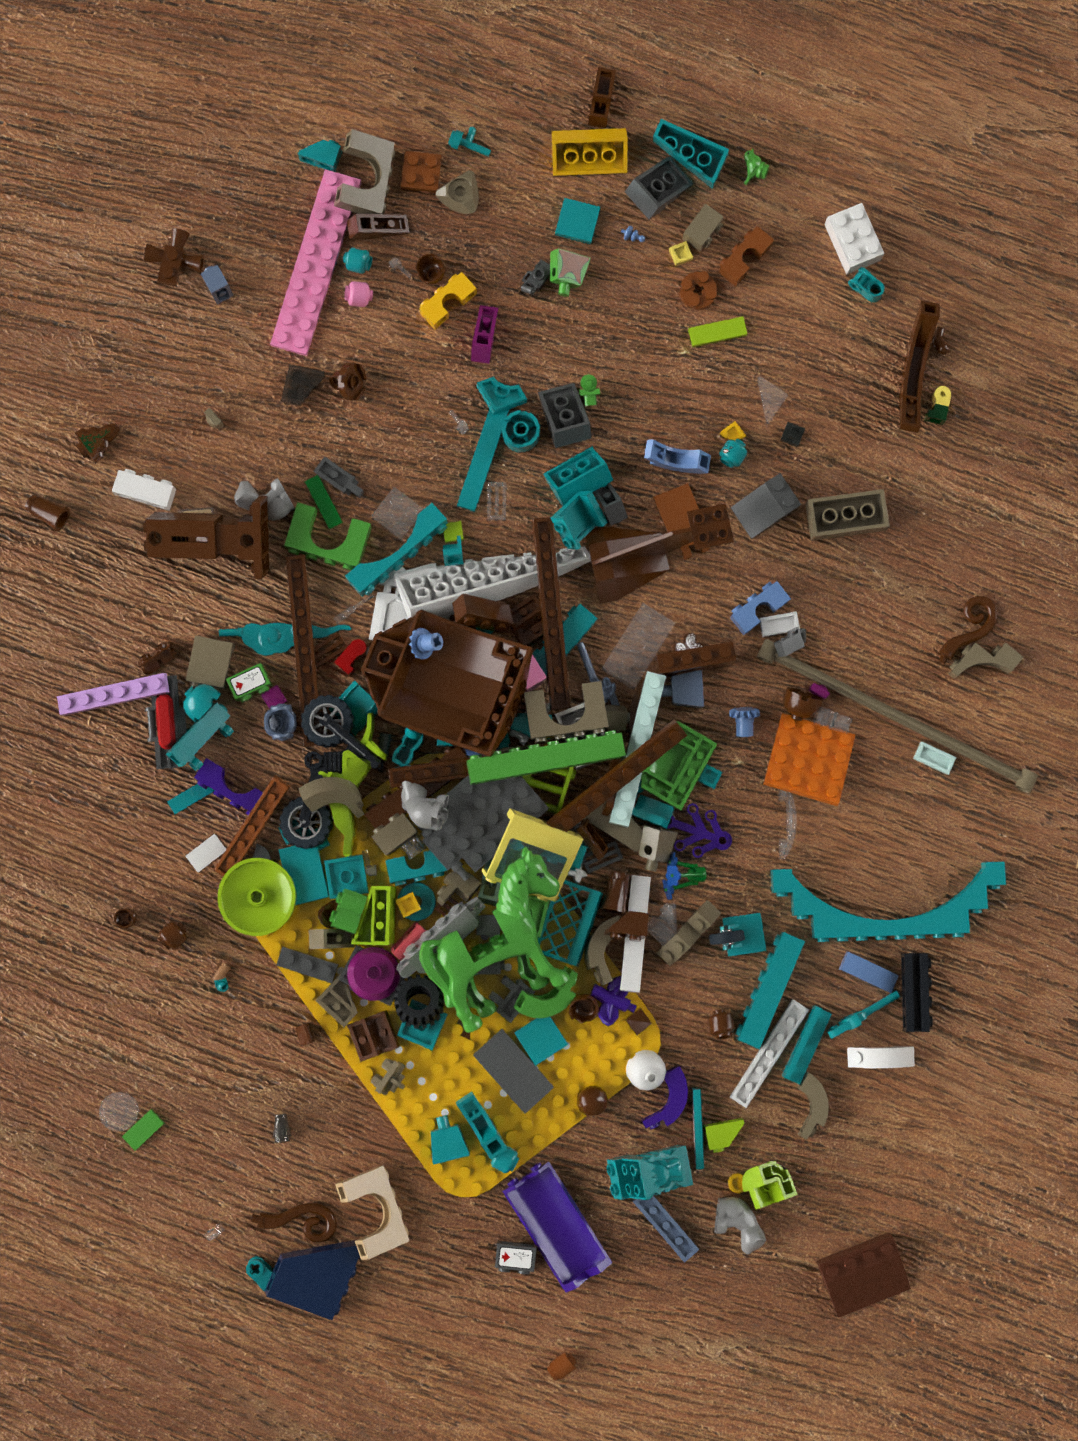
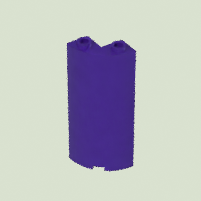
[502,1162,612,1293]

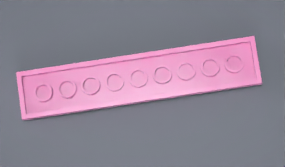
[270,169,361,356]

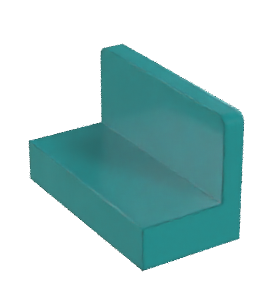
[631,795,675,829]

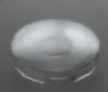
[99,1092,139,1132]

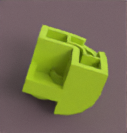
[742,1161,798,1210]

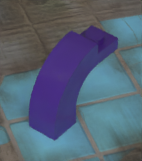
[641,1065,688,1129]

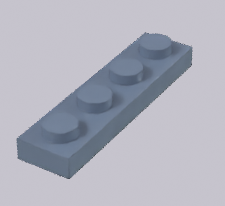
[633,1195,699,1263]

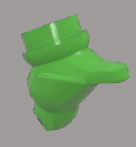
[744,148,770,185]

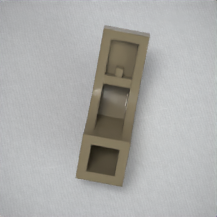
[797,1071,829,1140]

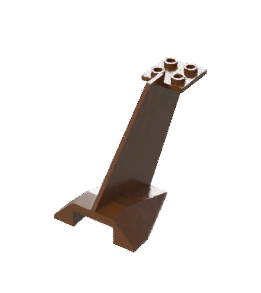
[585,503,734,604]

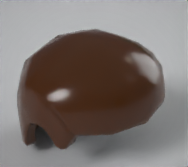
[415,253,445,285]
[568,994,599,1024]
[577,1086,608,1116]

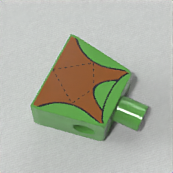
[550,248,590,297]

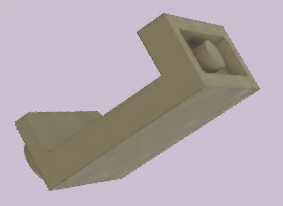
[186,636,236,692]

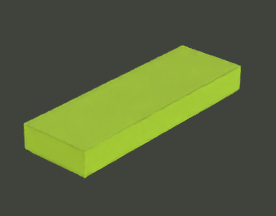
[688,316,747,348]

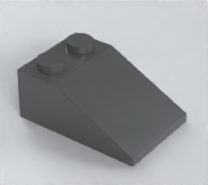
[625,156,693,220]
[538,383,591,448]
[731,473,801,539]

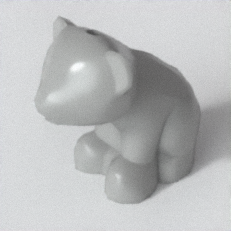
[234,478,295,521]
[401,781,449,831]
[714,1197,766,1255]

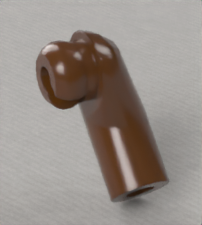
[932,327,950,355]

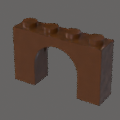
[654,641,736,678]

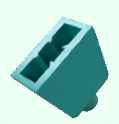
[431,1115,470,1165]

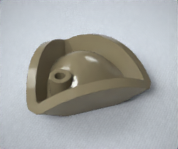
[436,170,479,214]

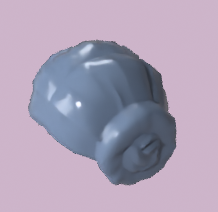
[264,704,297,741]

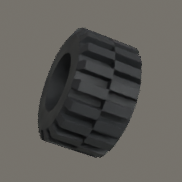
[394,975,444,1029]

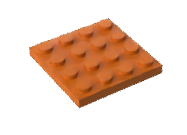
[763,713,856,806]

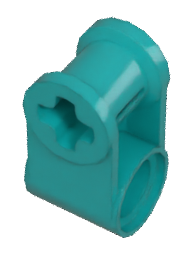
[848,267,885,303]
[246,1256,274,1292]

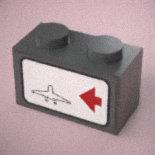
[495,1241,537,1275]

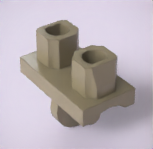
[371,1058,406,1096]

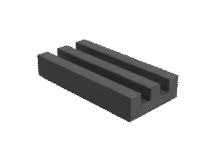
[583,841,623,874]

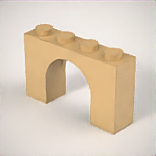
[335,1166,409,1260]

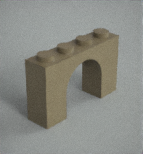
[334,129,395,214]
[524,681,608,743]

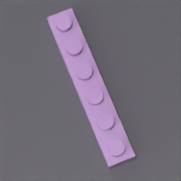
[57,673,170,716]

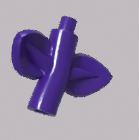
[590,976,637,1026]

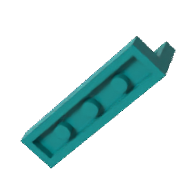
[781,1005,832,1085]

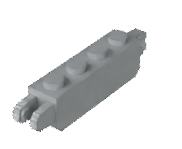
[396,896,485,978]

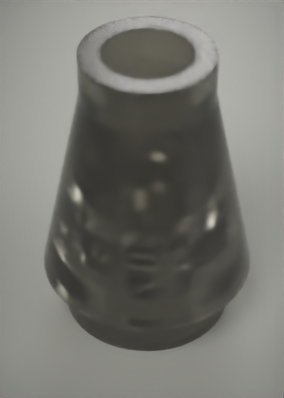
[272,1114,292,1143]

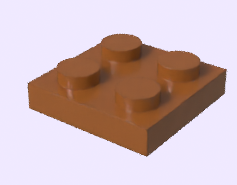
[401,151,442,193]

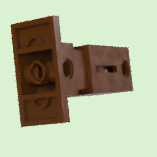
[143,496,270,579]

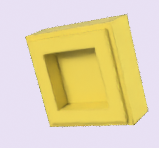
[669,241,693,266]

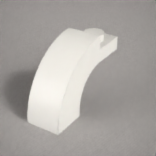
[847,1046,915,1068]

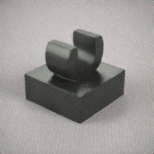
[780,422,805,447]

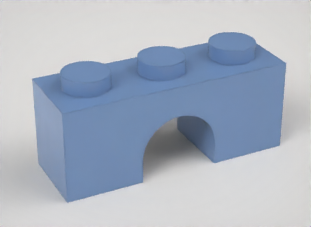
[730,581,791,636]

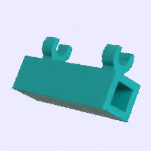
[166,703,234,771]

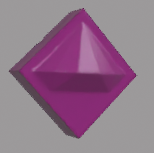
[808,683,830,700]
[261,685,288,709]

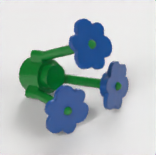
[663,852,707,900]

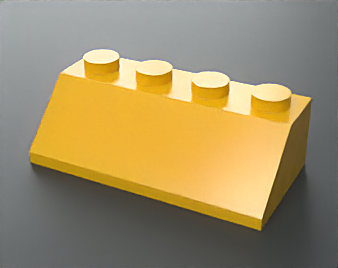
[552,128,628,176]

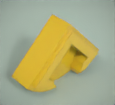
[720,421,746,440]

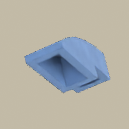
[839,952,899,993]

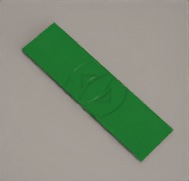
[304,475,343,529]

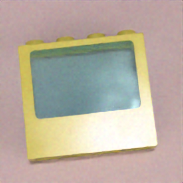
[482,808,583,902]

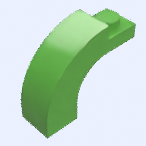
[514,966,578,1018]

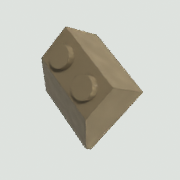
[371,813,418,856]

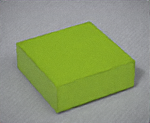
[444,521,464,543]

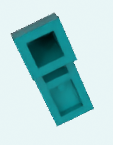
[456,1092,508,1160]

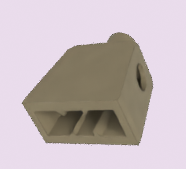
[639,826,678,872]

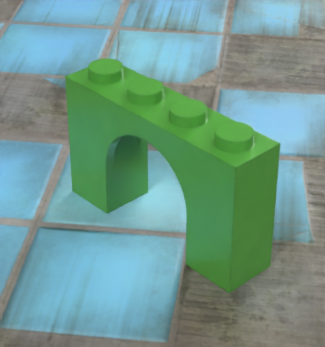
[284,502,372,571]

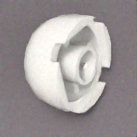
[626,1050,666,1091]

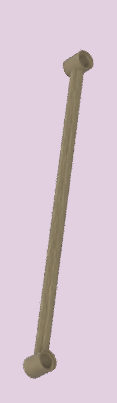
[757,639,1038,793]

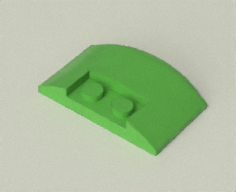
[640,721,717,811]

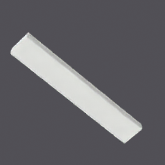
[620,875,651,993]
[730,999,809,1108]

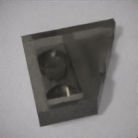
[281,364,326,406]

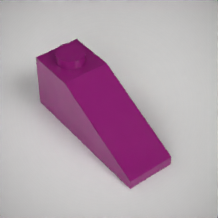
[471,305,498,364]

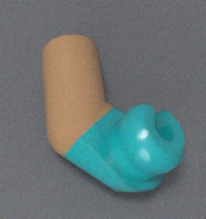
[213,962,231,992]

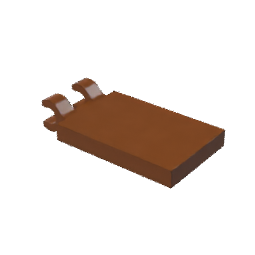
[653,483,710,560]

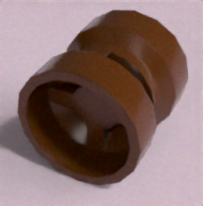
[114,908,137,928]

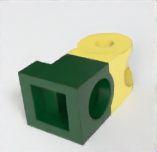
[924,386,951,425]

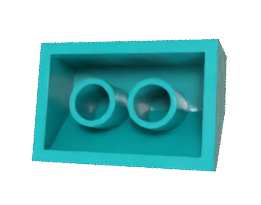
[543,446,613,506]

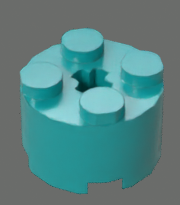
[502,410,540,453]

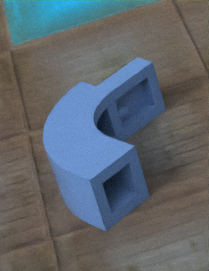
[644,439,711,474]

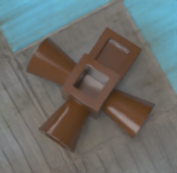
[144,228,204,287]

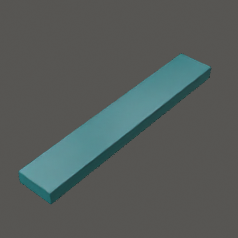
[457,409,510,512]

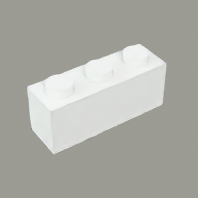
[112,469,176,511]

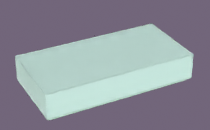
[913,741,957,775]

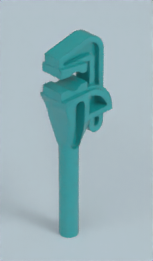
[827,991,900,1039]

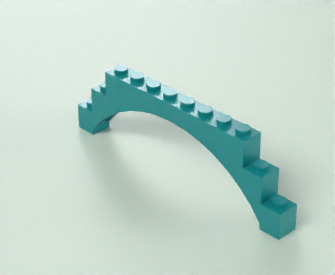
[770,862,1006,942]

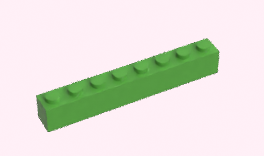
[466,730,626,785]

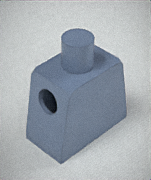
[661,670,704,708]

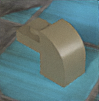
[437,872,481,906]

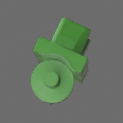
[579,374,600,406]

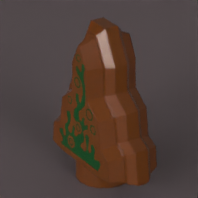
[74,423,120,464]

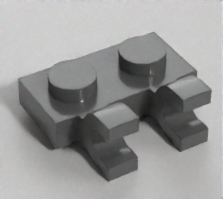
[488,975,535,1023]

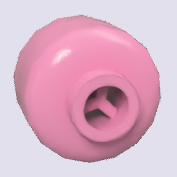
[345,281,373,307]

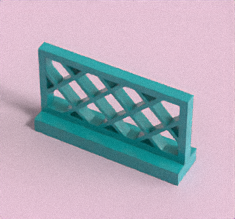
[538,880,604,967]

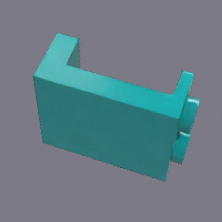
[550,491,608,550]

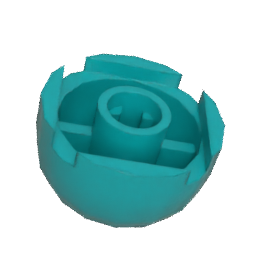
[183,684,221,722]

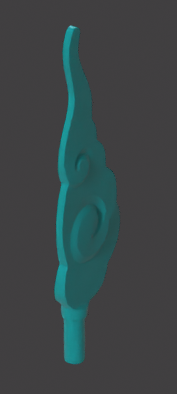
[219,623,351,656]

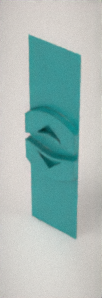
[167,784,215,814]

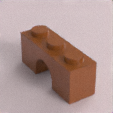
[719,226,774,287]

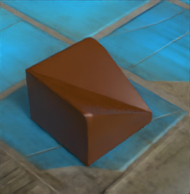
[625,1008,652,1035]

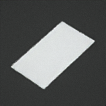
[186,834,226,872]

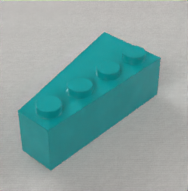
[653,119,729,189]

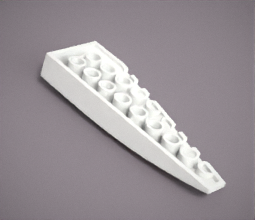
[393,546,591,618]

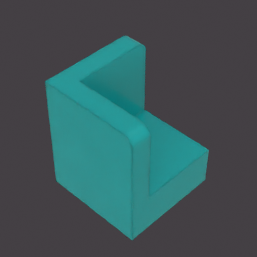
[443,535,464,566]

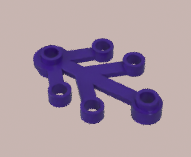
[667,803,732,858]

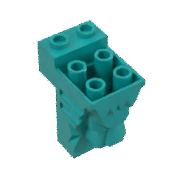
[606,1145,693,1200]

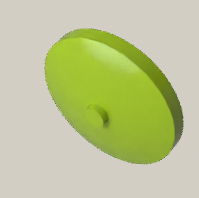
[217,858,296,936]

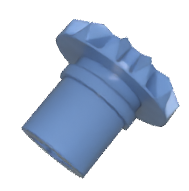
[409,628,443,659]
[729,707,760,737]

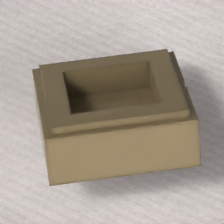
[204,408,224,431]

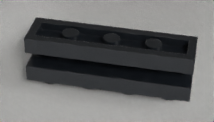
[901,953,933,1032]

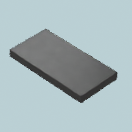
[473,1029,554,1114]

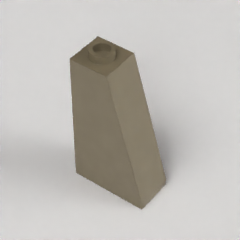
[583,804,643,853]

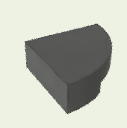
[253,844,271,860]

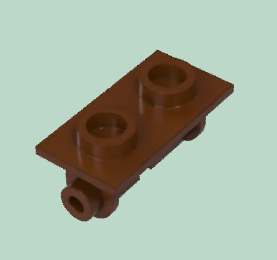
[137,641,177,675]

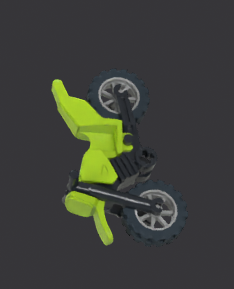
[280,695,387,857]

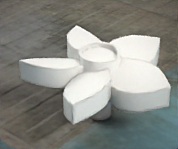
[568,862,588,884]

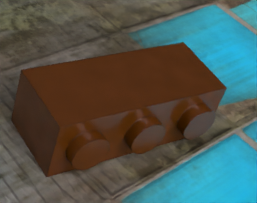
[452,593,513,633]

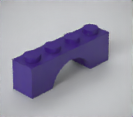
[194,758,263,815]

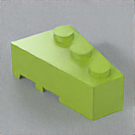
[351,886,396,945]

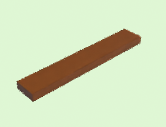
[213,775,291,877]

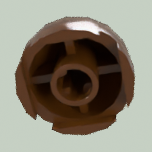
[783,687,822,721]

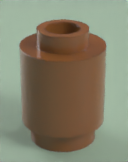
[547,1352,577,1381]

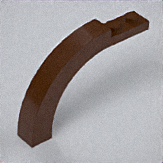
[899,300,940,433]

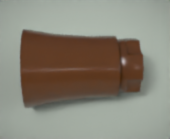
[25,495,70,532]
[599,871,630,914]

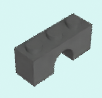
[476,915,505,974]

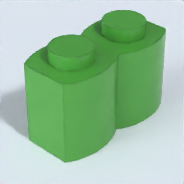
[329,889,367,934]

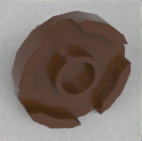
[329,362,366,400]

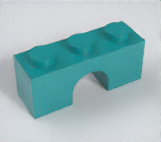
[385,850,448,886]

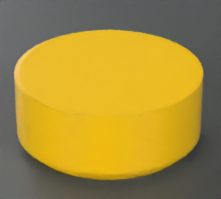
[728,1173,744,1193]

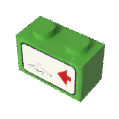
[226,663,273,703]

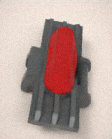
[145,675,189,770]

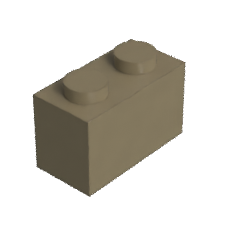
[682,204,724,252]

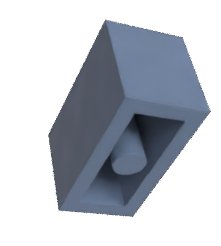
[201,265,234,305]

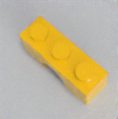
[419,272,477,330]

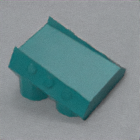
[329,681,378,736]

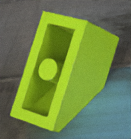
[704,1118,744,1153]

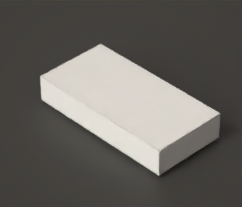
[759,611,800,638]

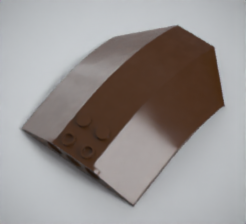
[361,609,533,757]

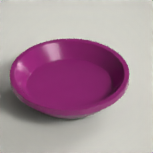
[347,947,400,1001]

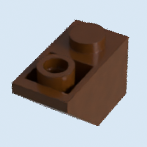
[605,911,649,942]

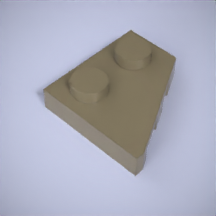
[316,974,358,1027]

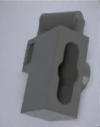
[521,259,550,295]
[774,627,807,657]

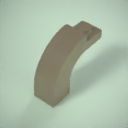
[298,777,364,818]
[584,915,620,986]

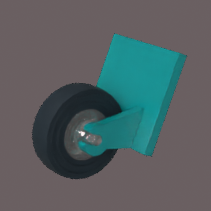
[709,913,766,957]

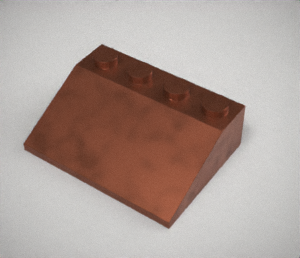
[816,1232,911,1318]

